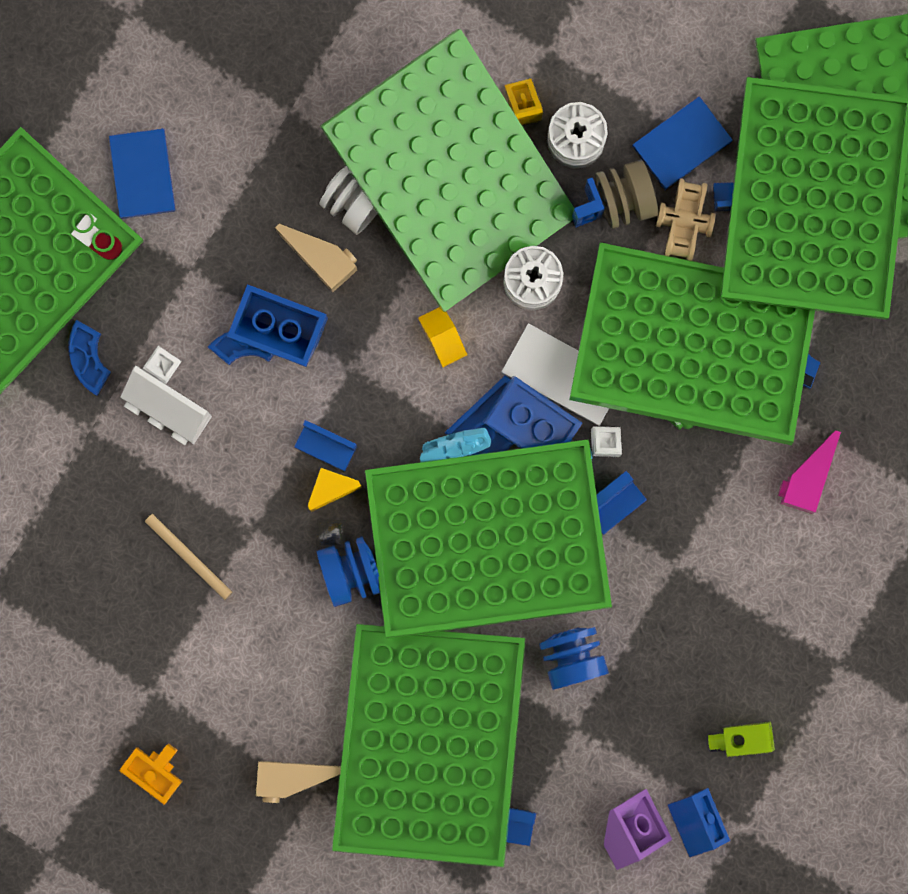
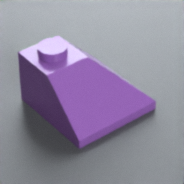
[604,789,672,870]

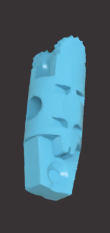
[420,428,491,463]

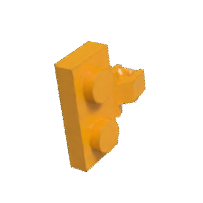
[119,744,182,805]

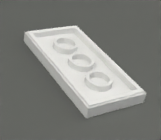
[501,323,609,426]

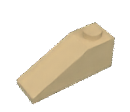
[275,224,357,293]
[256,761,341,803]

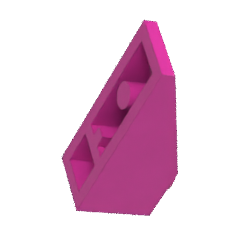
[778,430,841,514]

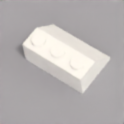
[121,366,212,445]

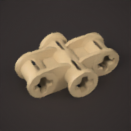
[656,178,716,261]

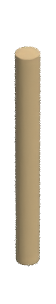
[145,514,232,600]

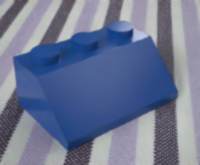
[227,284,328,367]

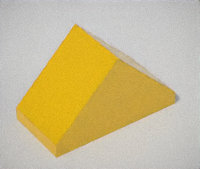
[505,79,543,125]
[418,307,467,368]
[308,468,362,512]

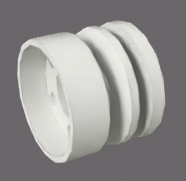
[547,102,608,169]
[319,167,378,235]
[503,246,564,311]

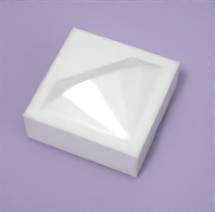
[142,346,181,385]
[591,426,622,457]

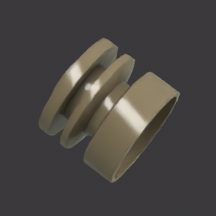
[595,159,658,229]

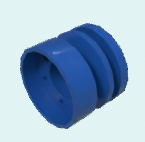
[317,537,380,607]
[539,627,609,690]

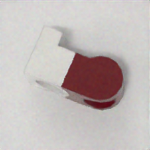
[71,214,122,260]

